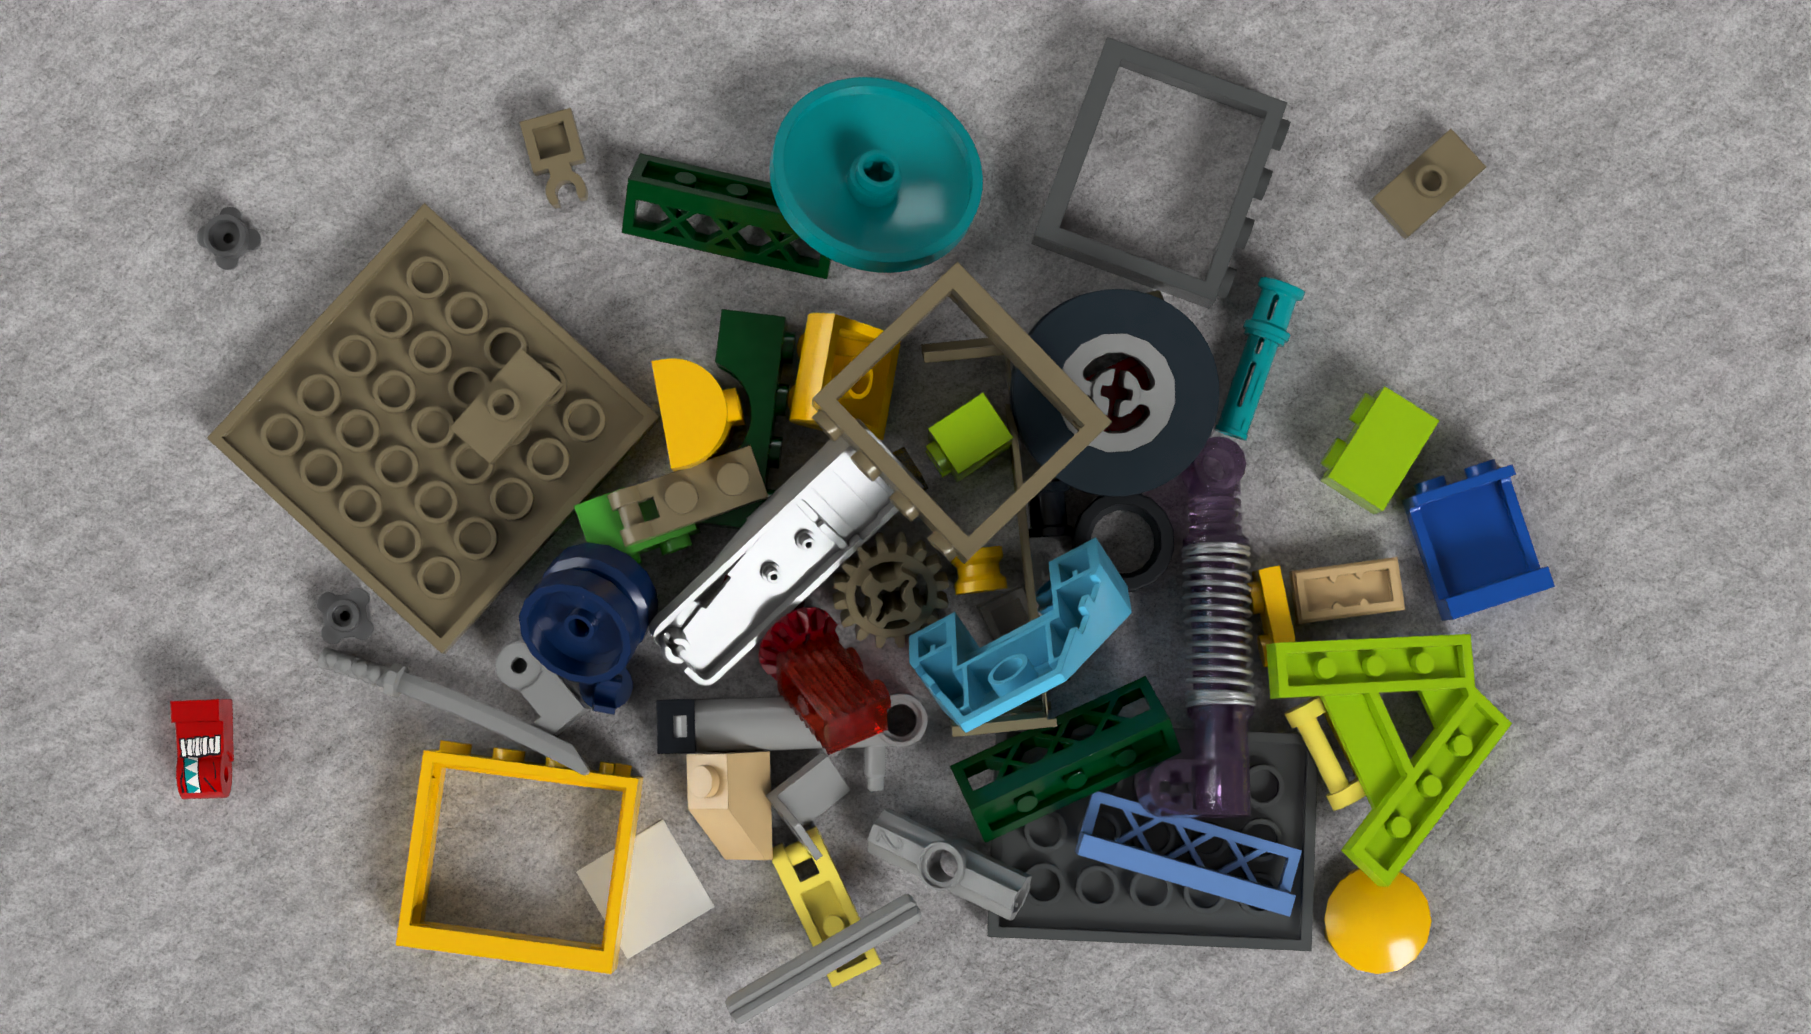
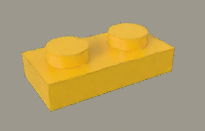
[1246,565,1296,667]

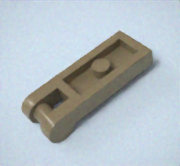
[607,445,769,547]

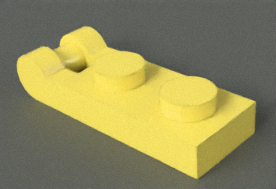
[772,826,881,987]

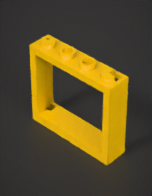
[396,740,644,974]

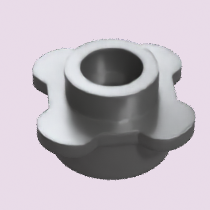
[197,207,261,270]
[317,588,374,644]

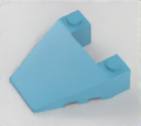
[909,537,1132,733]

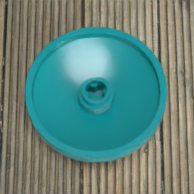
[769,77,983,273]

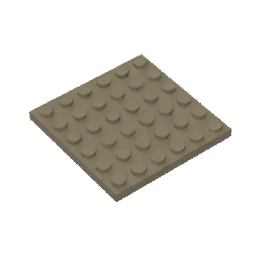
[207,203,661,654]

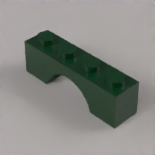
[697,309,796,530]

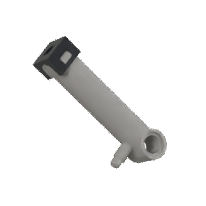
[656,693,928,791]

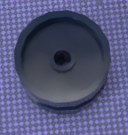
[519,542,658,684]

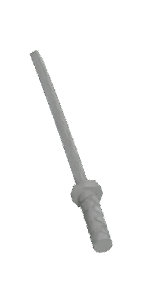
[318,647,590,776]

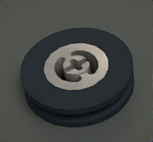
[1010,289,1220,496]

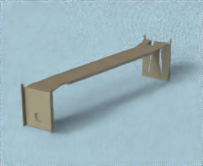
[921,338,1057,737]

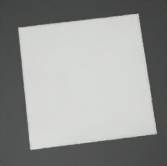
[576,820,715,959]

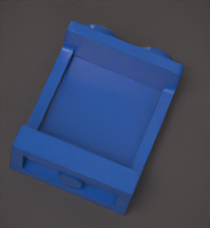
[1402,459,1555,621]

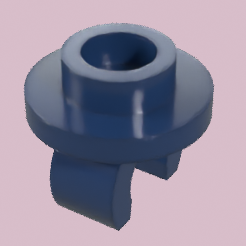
[579,667,633,715]

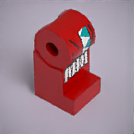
[170,699,234,800]

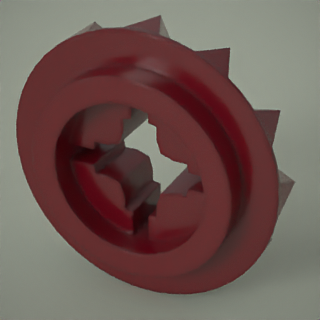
[758,607,840,683]

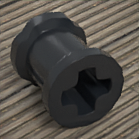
[1028,481,1073,538]

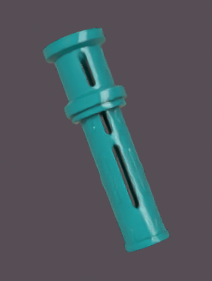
[1214,277,1305,441]

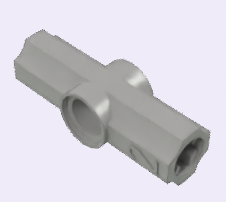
[867,808,1032,920]

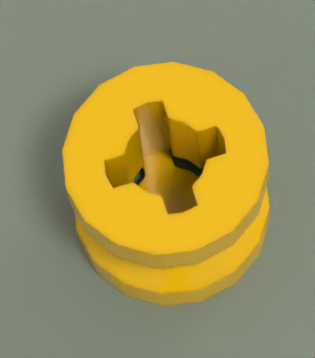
[951,546,1007,595]

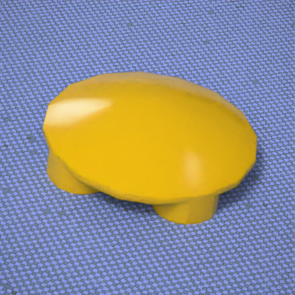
[1324,868,1432,974]

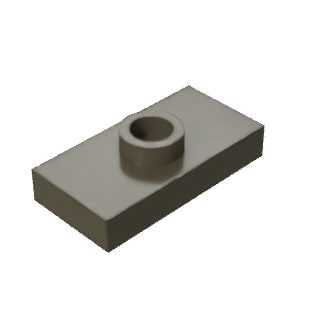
[1370,129,1486,239]
[449,348,563,465]

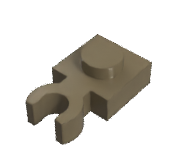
[519,108,588,209]

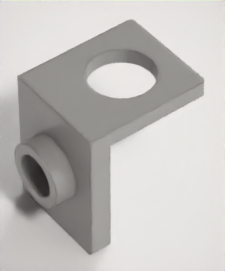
[766,752,850,861]

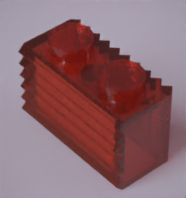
[776,632,891,755]

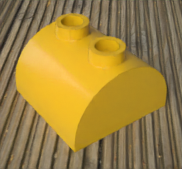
[788,313,901,440]
[651,358,745,472]

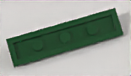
[621,153,832,279]
[950,676,1182,843]

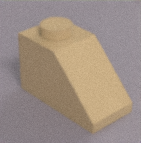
[686,751,773,860]

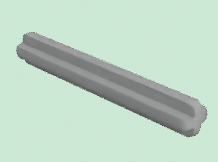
[725,894,922,1024]

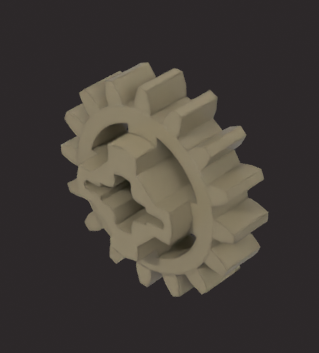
[832,532,949,648]

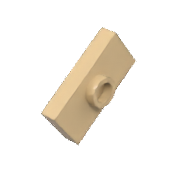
[1289,557,1405,624]

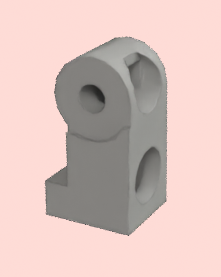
[495,642,591,737]

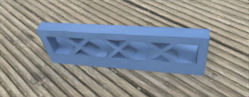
[1074,791,1302,917]

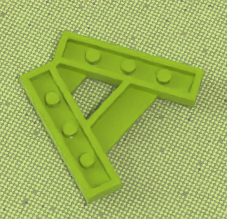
[1266,634,1512,887]

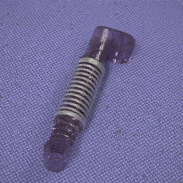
[1137,436,1255,818]

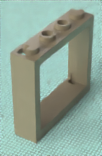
[812,261,1112,564]

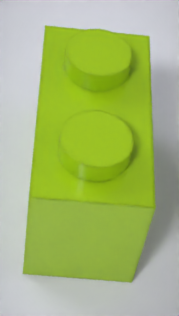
[1320,386,1440,515]
[925,393,1013,482]

